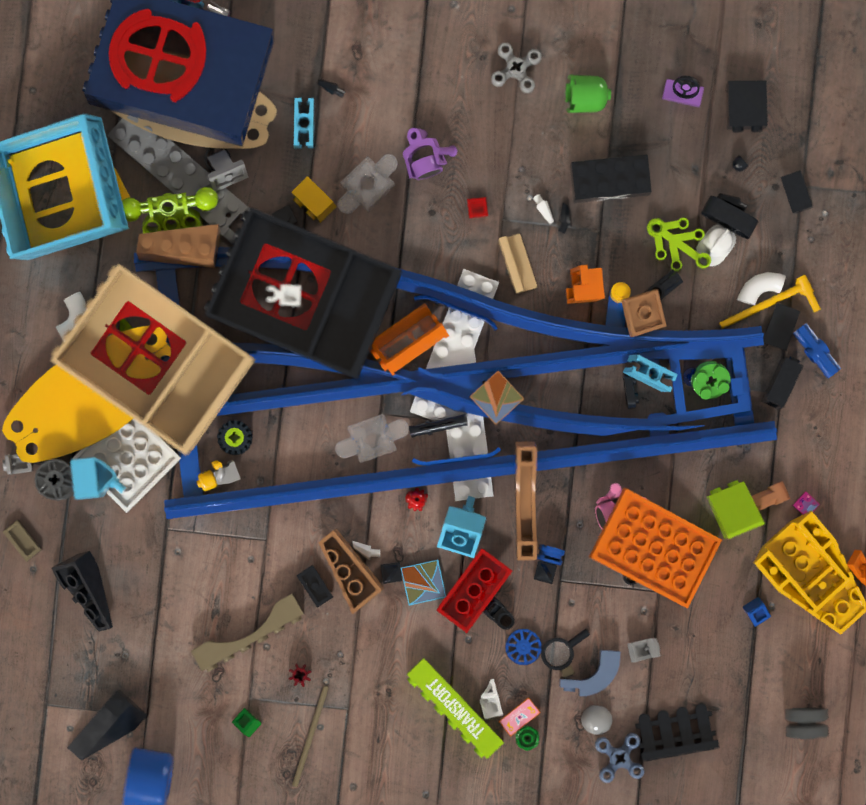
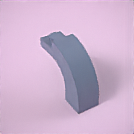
[559,650,620,696]

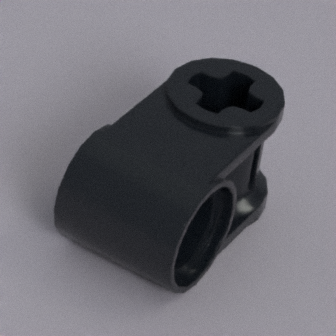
[483,596,515,630]

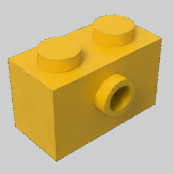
[291,176,337,223]

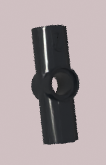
[645,269,683,300]

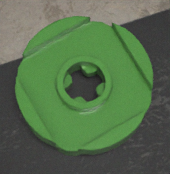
[691,361,730,400]

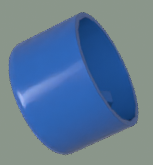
[123,748,174,805]

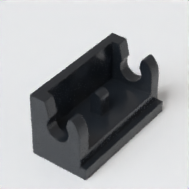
[781,170,813,214]

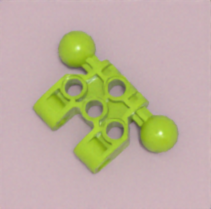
[122,187,219,234]

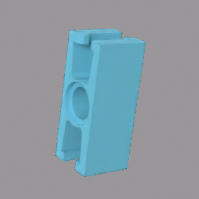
[294,98,315,149]
[623,355,678,392]

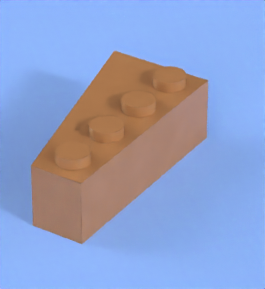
[136,224,221,268]
[318,528,384,615]

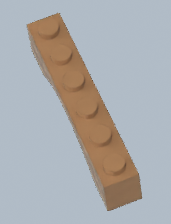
[515,441,537,560]

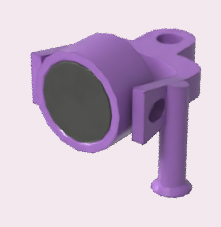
[403,128,457,180]

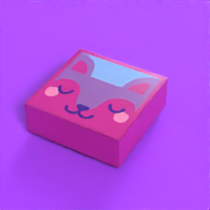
[792,491,820,515]

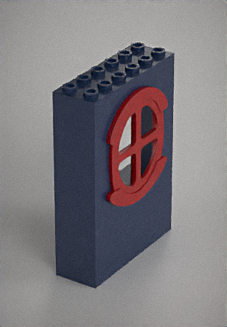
[83,0,274,147]

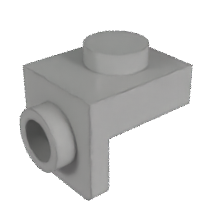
[2,452,33,475]
[627,638,660,663]

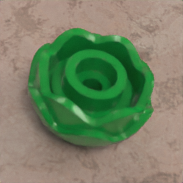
[516,726,539,751]

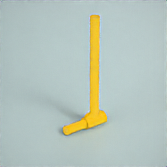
[719,274,821,329]

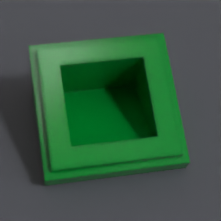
[232,708,262,737]

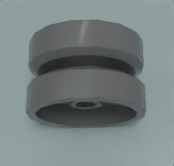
[785,708,829,739]

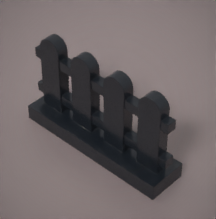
[635,704,719,762]

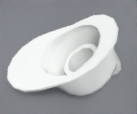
[696,224,736,266]

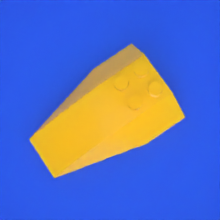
[753,511,866,635]

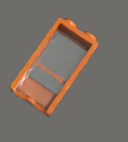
[370,303,449,375]

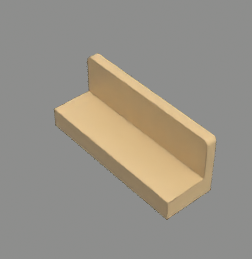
[498,234,537,294]

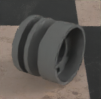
[34,459,74,501]

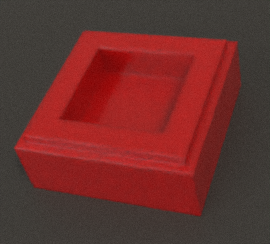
[467,197,488,219]

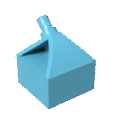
[71,458,126,500]
[437,496,486,558]

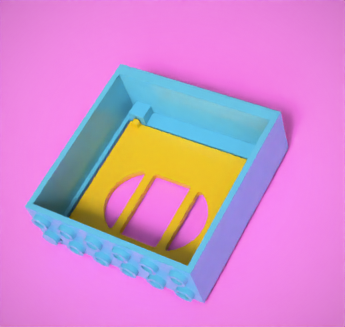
[0,114,129,260]

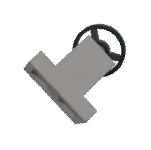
[204,148,249,191]

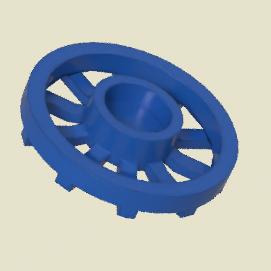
[505,629,542,665]

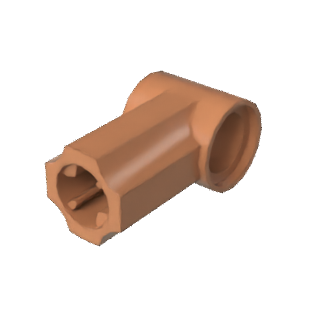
[752,481,791,511]

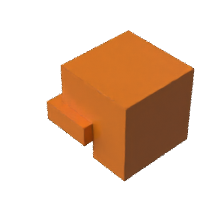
[566,265,605,304]

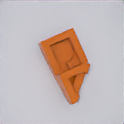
[847,550,866,586]

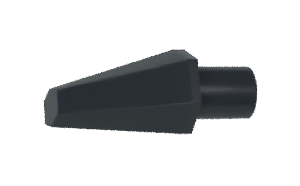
[317,79,346,98]
[717,193,747,212]
[558,203,572,234]

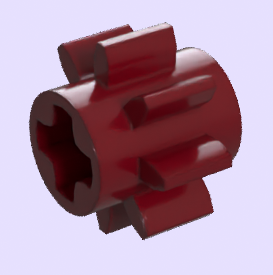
[288,663,312,687]

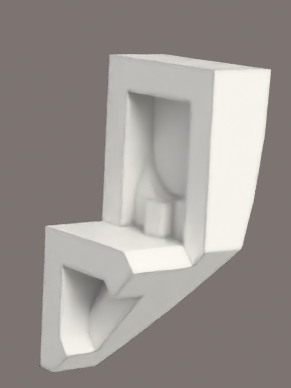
[480,679,503,720]

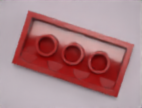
[436,548,513,633]

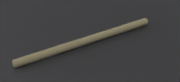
[292,685,329,787]

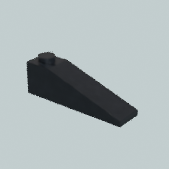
[51,551,113,632]
[67,690,148,761]

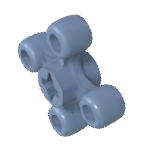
[595,733,644,783]

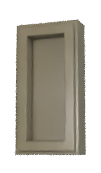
[3,520,42,562]

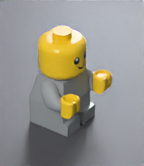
[196,460,240,491]

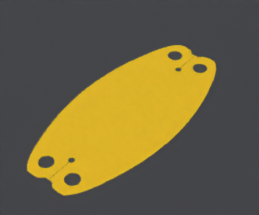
[2,325,171,463]

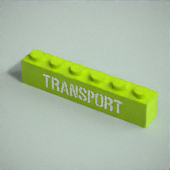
[407,657,504,759]

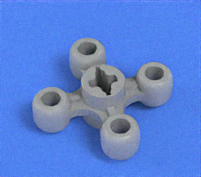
[491,42,542,94]

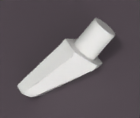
[533,194,554,224]
[352,541,380,560]

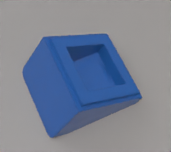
[743,597,771,627]

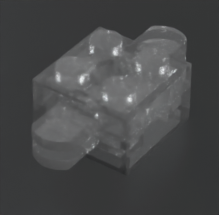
[338,154,398,214]
[335,414,409,464]

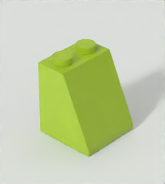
[706,480,765,539]

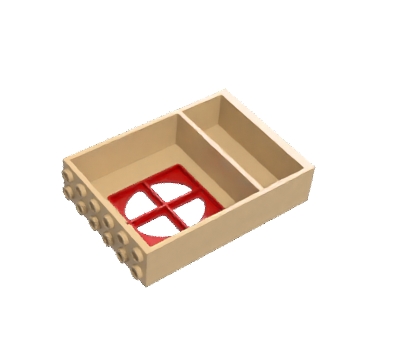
[51,264,256,455]

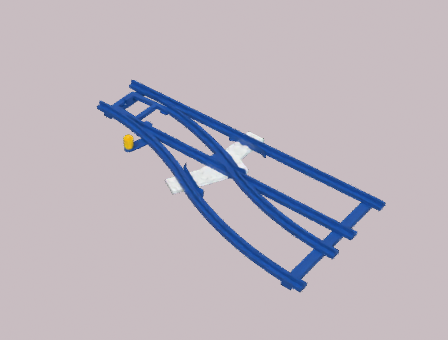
[134,247,777,519]

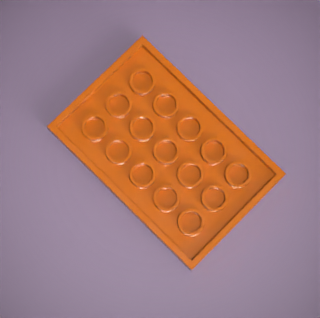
[589,488,722,608]

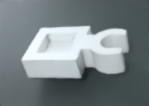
[267,285,301,306]

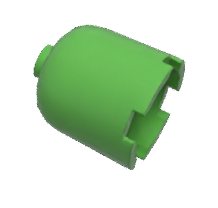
[565,75,611,113]

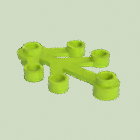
[647,218,711,272]

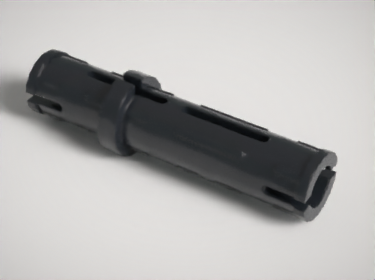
[409,414,468,438]

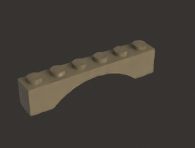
[191,593,304,672]

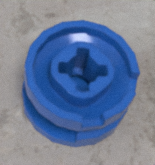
[537,544,565,566]

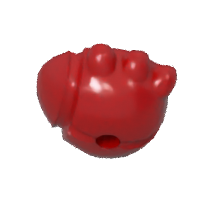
[405,488,428,511]

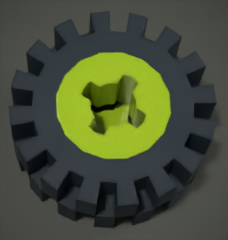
[217,420,253,455]

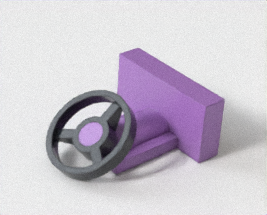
[662,76,704,107]

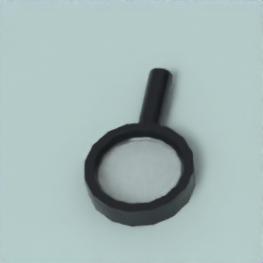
[541,629,590,670]

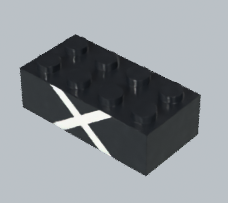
[570,154,652,203]

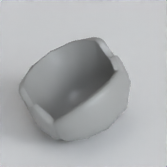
[581,705,613,735]

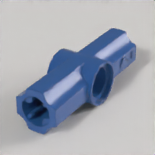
[793,323,841,379]

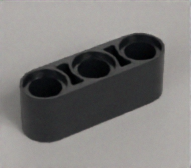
[701,196,758,239]

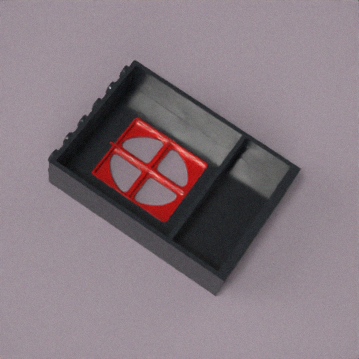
[204,207,402,380]

